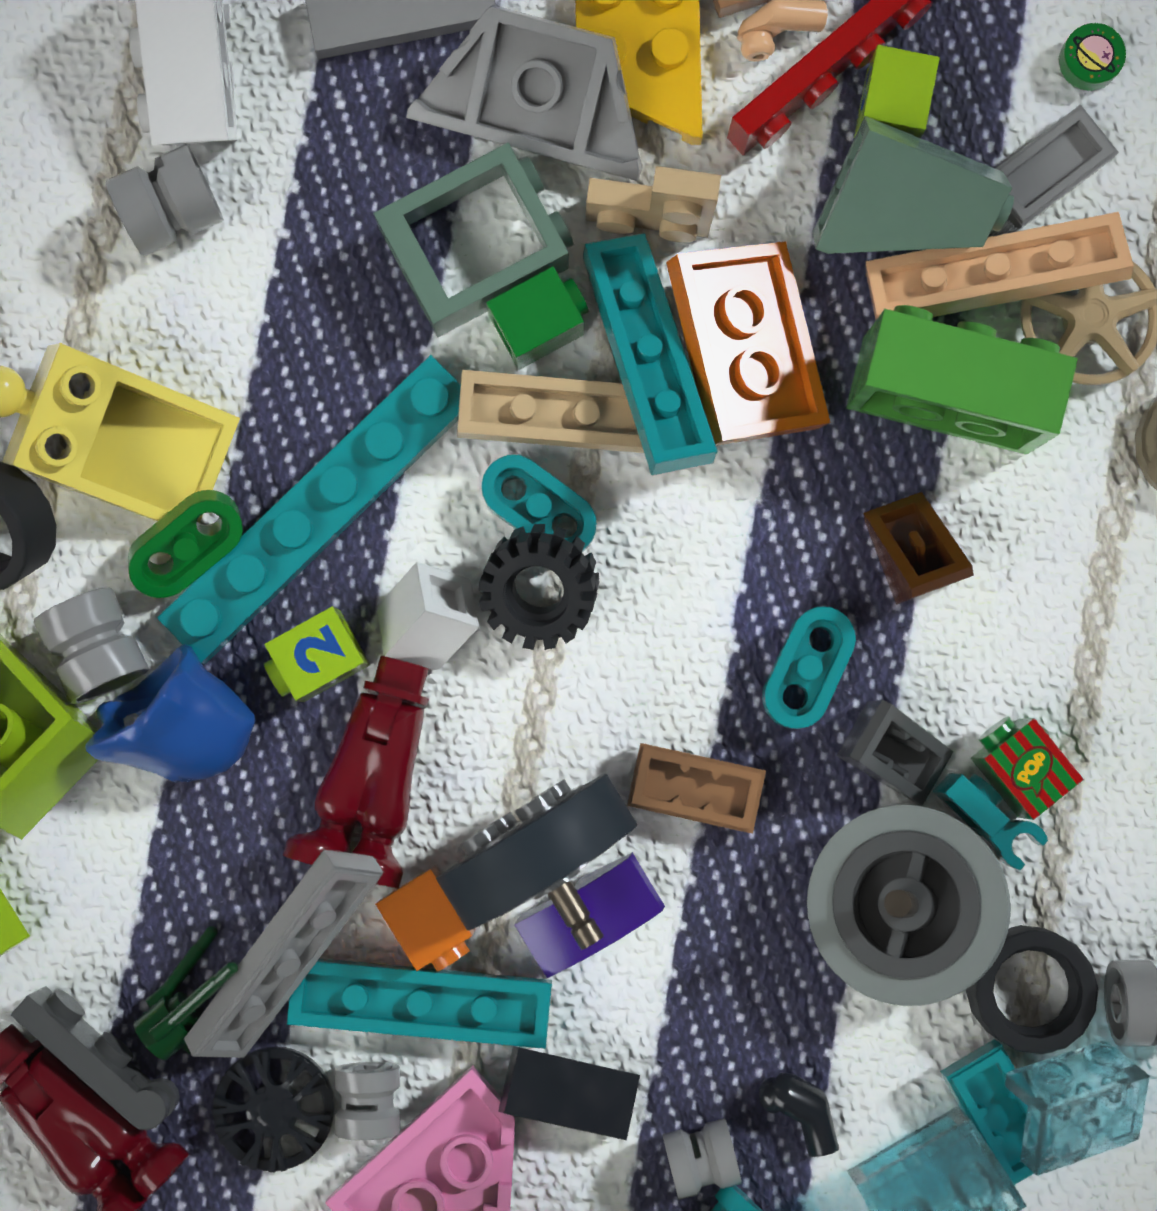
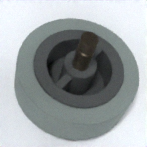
[807,805,1011,1006]

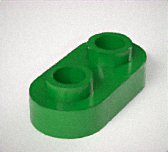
[128,490,242,598]

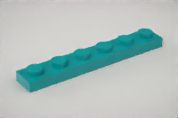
[157,355,461,664]

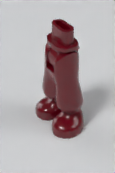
[283,655,429,889]
[0,1024,191,1211]

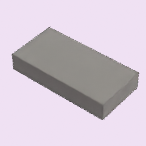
[996,104,1119,231]

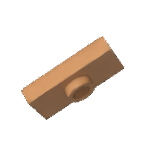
[626,743,766,834]

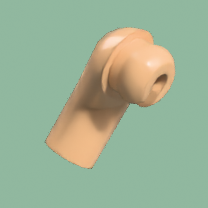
[737,0,828,61]

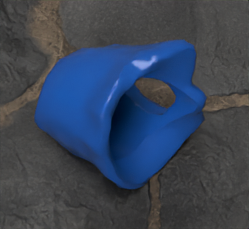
[86,644,255,783]

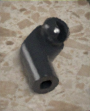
[759,1073,840,1157]

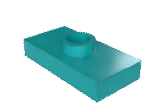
[940,1039,1063,1189]

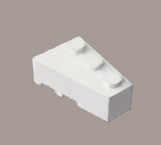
[128,0,238,145]

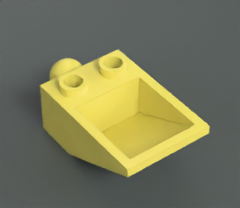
[0,343,240,523]

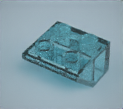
[847,1106,1027,1211]

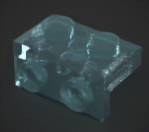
[1005,1041,1150,1176]

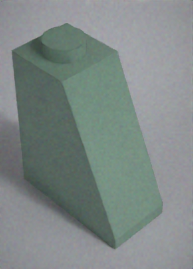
[813,116,1014,254]

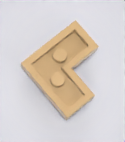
[586,166,721,242]

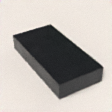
[498,1046,640,1141]

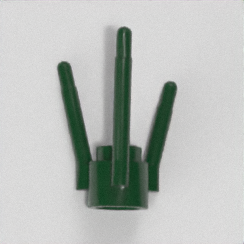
[134,926,238,1061]

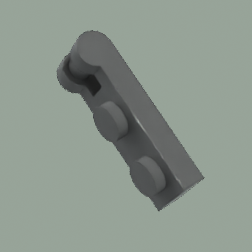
[10,986,180,1130]

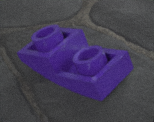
[514,852,665,978]

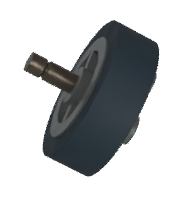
[436,773,638,950]

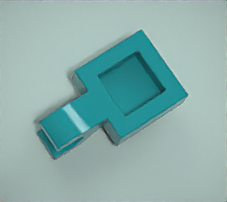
[932,773,1048,870]

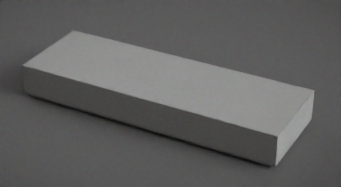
[305,0,496,59]

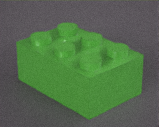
[846,305,1078,455]

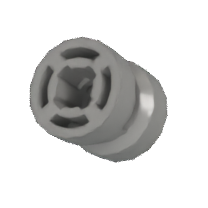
[335,1062,400,1140]
[662,1118,742,1200]

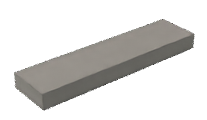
[184,850,384,1058]

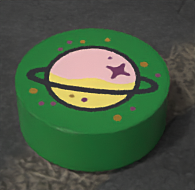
[1059,23,1126,91]

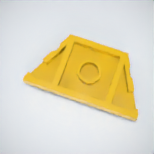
[575,0,703,145]

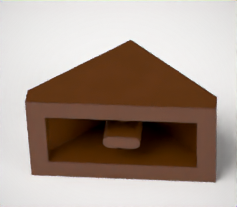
[863,491,974,605]

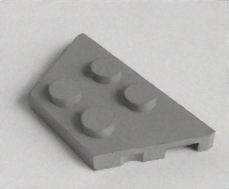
[406,5,642,181]

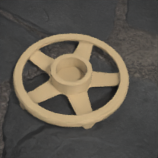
[1020,262,1157,385]

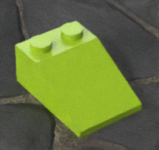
[0,634,98,840]

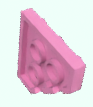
[325,1065,516,1211]

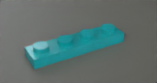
[582,233,718,476]
[287,958,552,1049]

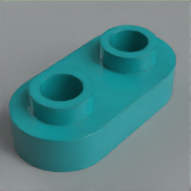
[482,455,597,553]
[762,607,856,729]

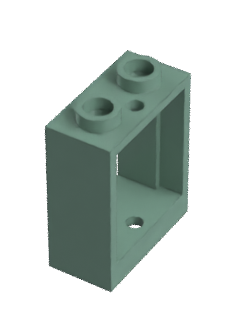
[373,142,574,338]

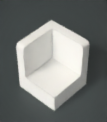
[377,561,479,670]

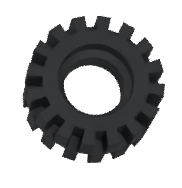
[478,524,600,650]

